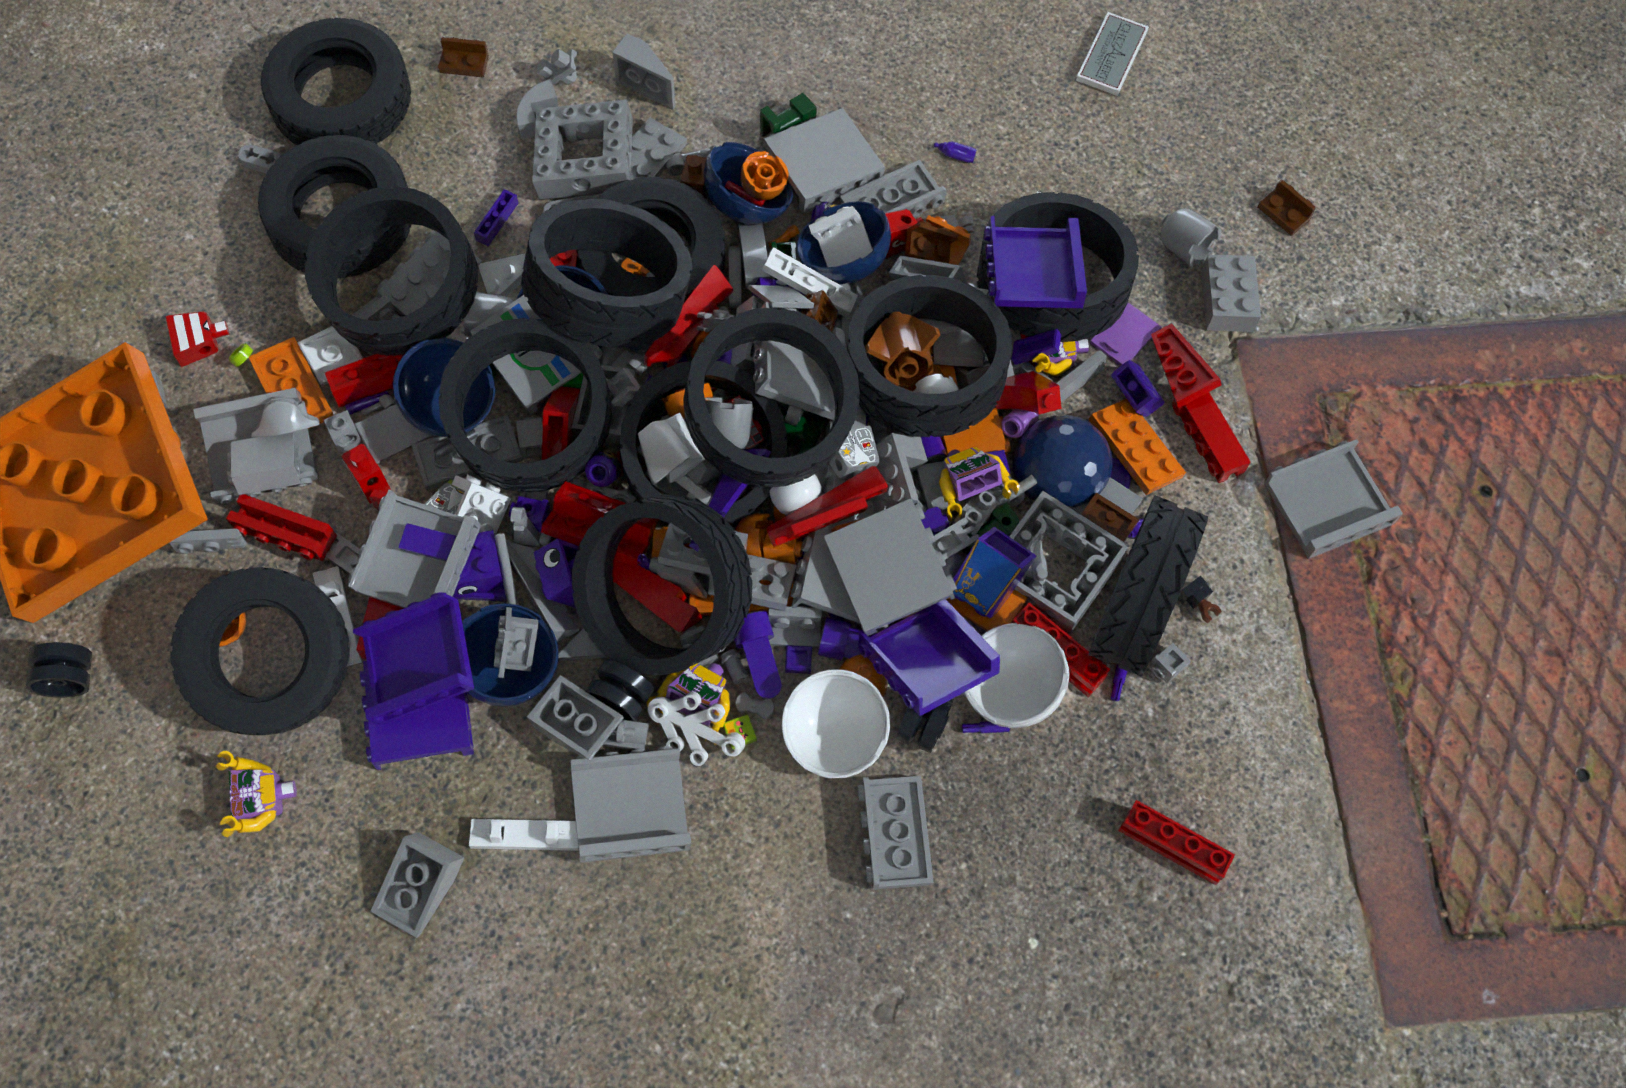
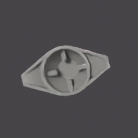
[251,396,320,437]

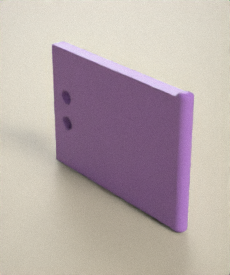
[1090,303,1162,366]

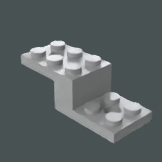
[870,420,928,514]
[658,523,797,611]

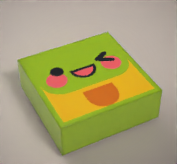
[723,714,757,749]

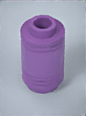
[1002,409,1039,438]

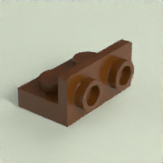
[438,37,489,78]
[1257,179,1316,236]
[905,221,958,264]
[799,290,838,333]
[1081,492,1139,542]

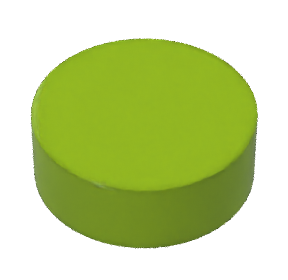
[229,343,253,367]

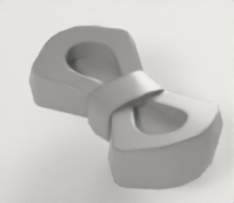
[735,692,775,720]

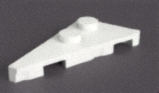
[478,253,526,297]

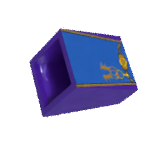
[953,527,1037,618]

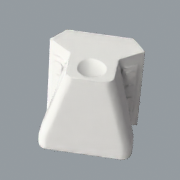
[638,413,705,485]

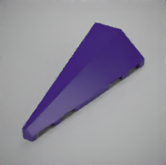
[689,449,771,552]

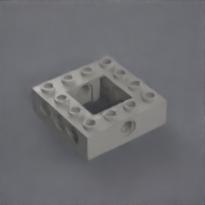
[532,100,633,199]
[1009,491,1129,634]

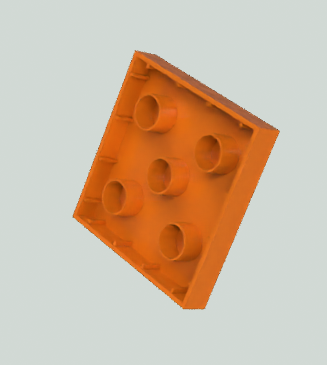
[0,342,208,623]

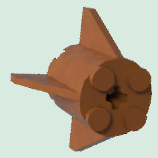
[865,311,945,389]

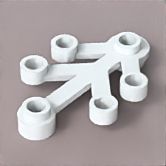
[648,692,745,766]

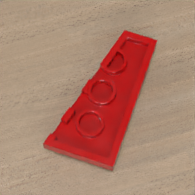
[1151,323,1222,408]

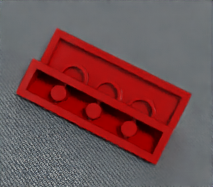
[541,481,659,567]

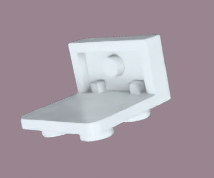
[809,206,873,267]
[452,474,511,535]

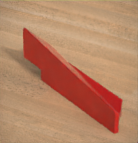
[644,265,733,367]
[766,466,888,548]
[612,559,702,633]

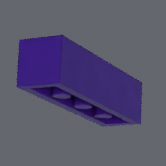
[474,189,519,247]

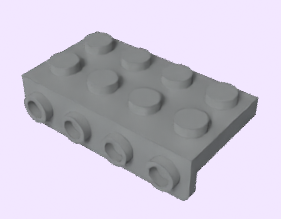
[840,160,947,217]
[377,231,482,316]
[857,776,934,890]

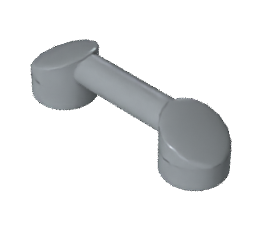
[666,146,718,176]

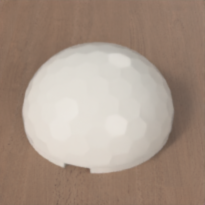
[965,623,1069,728]
[782,670,890,778]

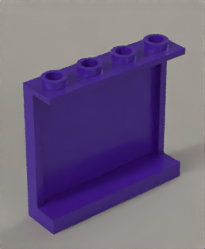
[984,216,1087,308]
[353,592,474,725]
[858,599,1000,716]
[360,661,474,770]

